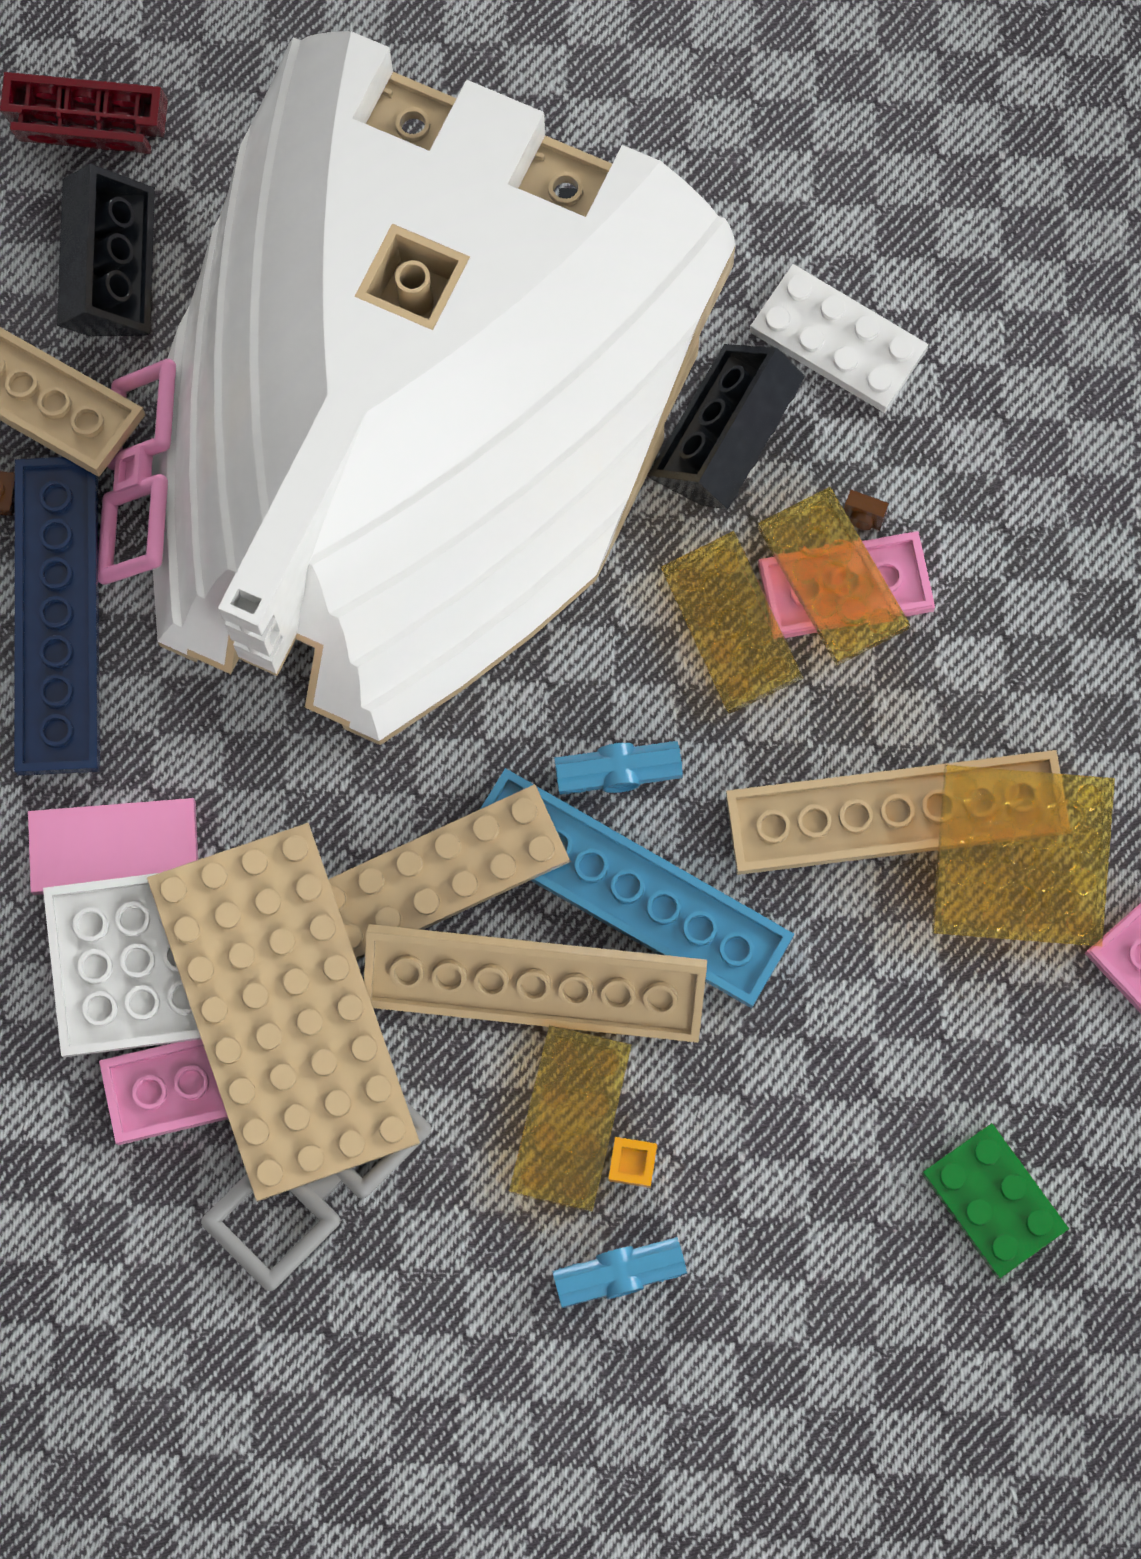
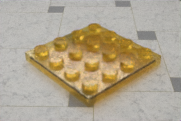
[932,765,1115,947]

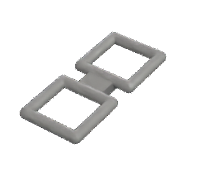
[201,1100,431,1291]

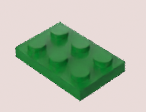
[921,1123,1069,1280]

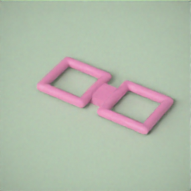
[98,359,176,585]

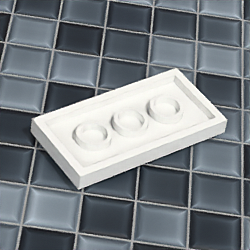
[750,264,928,413]

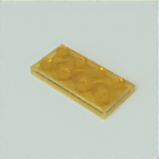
[758,487,910,666]
[661,531,804,714]
[509,1025,632,1213]

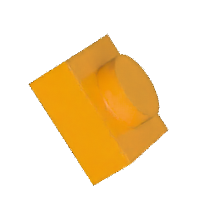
[608,1137,657,1188]

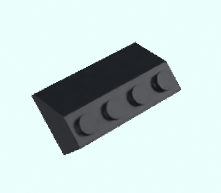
[57,164,155,337]
[647,344,805,510]

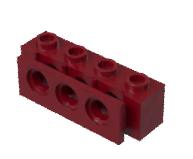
[0,72,168,154]

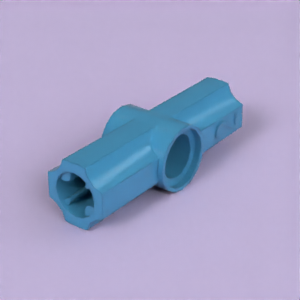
[554,741,683,795]
[552,1237,687,1308]

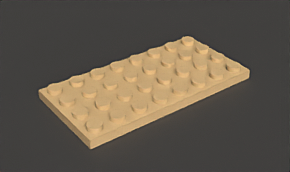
[147,823,420,1202]

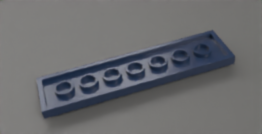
[14,457,100,776]

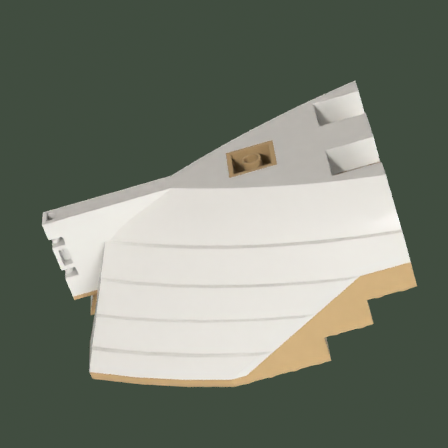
[152,31,735,745]

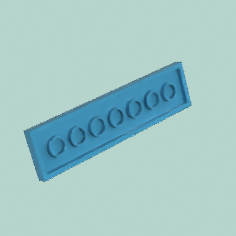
[480,768,794,1009]

